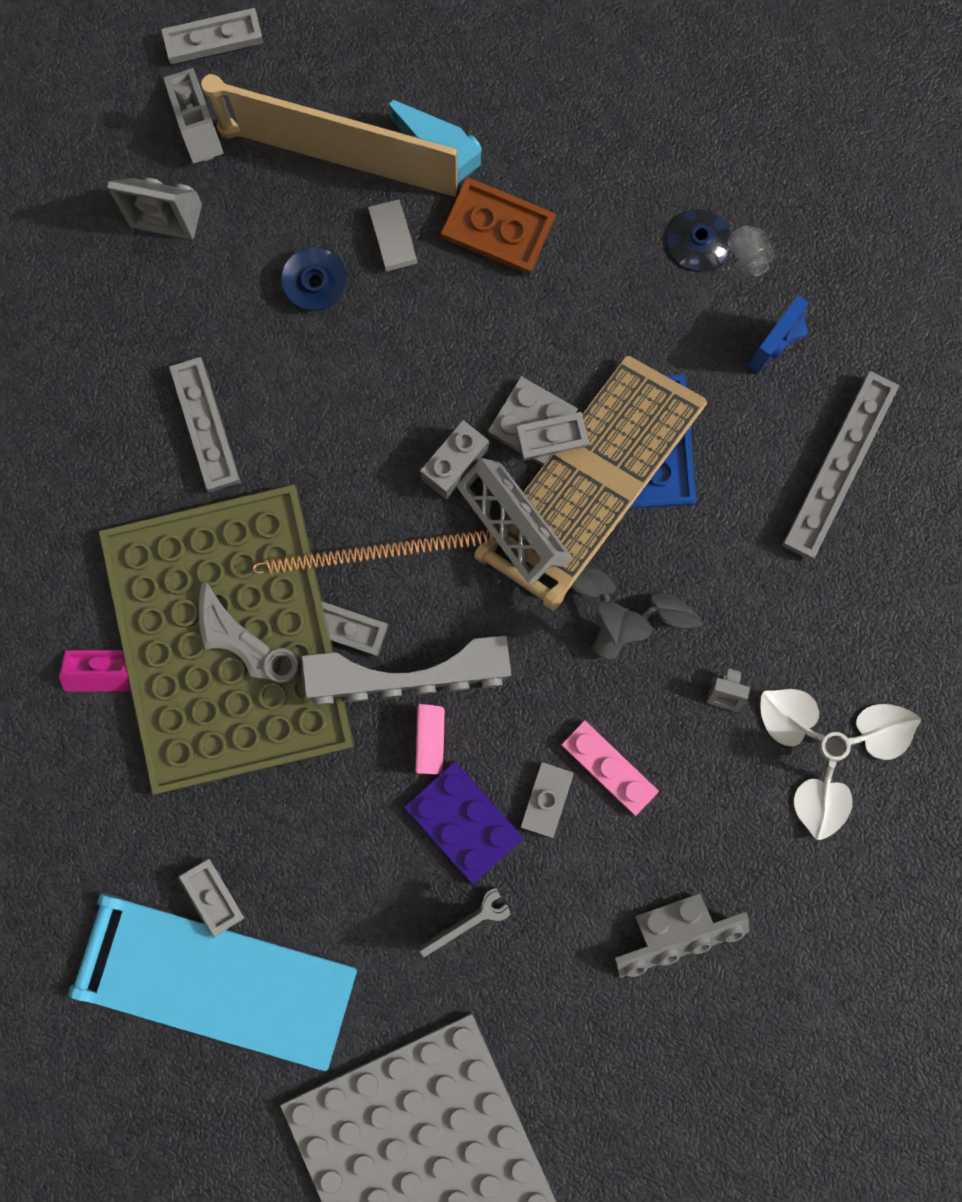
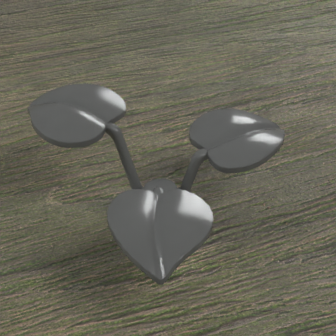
[571,565,703,659]

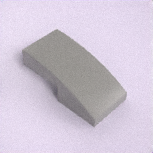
[368,199,417,271]

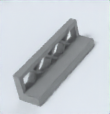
[456,458,573,584]

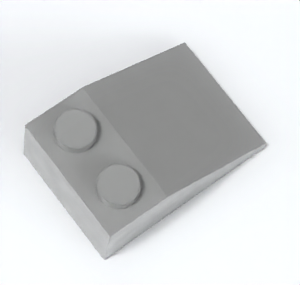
[107,178,202,240]

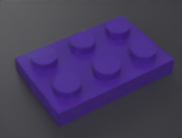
[405,761,524,884]

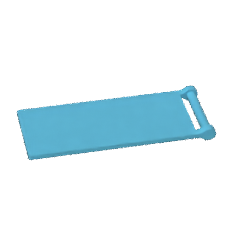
[67,893,357,1071]

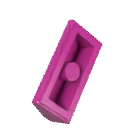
[59,650,131,692]

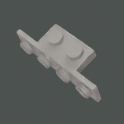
[615,894,749,978]

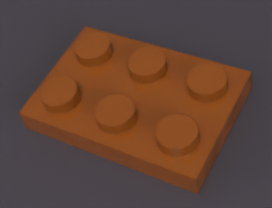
[441,177,556,275]

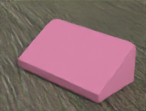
[415,704,445,774]

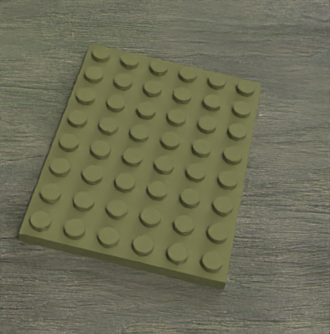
[99,485,355,795]

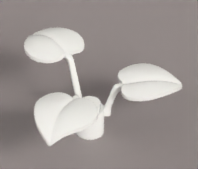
[760,689,921,840]

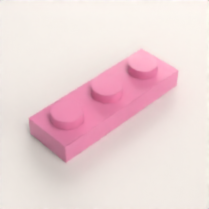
[561,720,659,816]

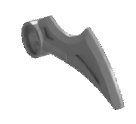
[199,582,301,684]

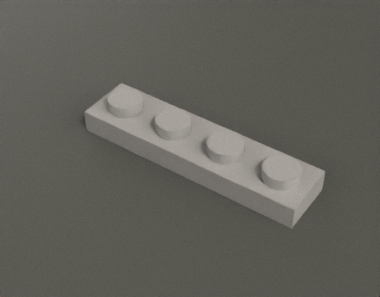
[169,357,241,493]

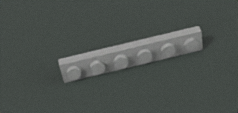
[781,371,900,560]

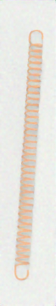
[253,530,494,574]

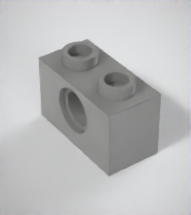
[420,420,489,500]

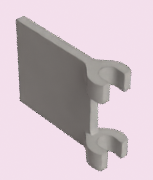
[420,888,511,957]

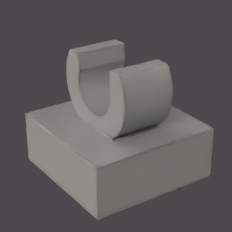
[706,668,750,712]

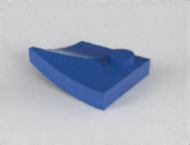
[747,295,809,375]

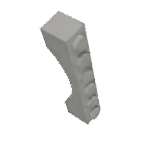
[300,636,512,706]

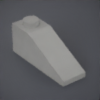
[163,68,224,164]

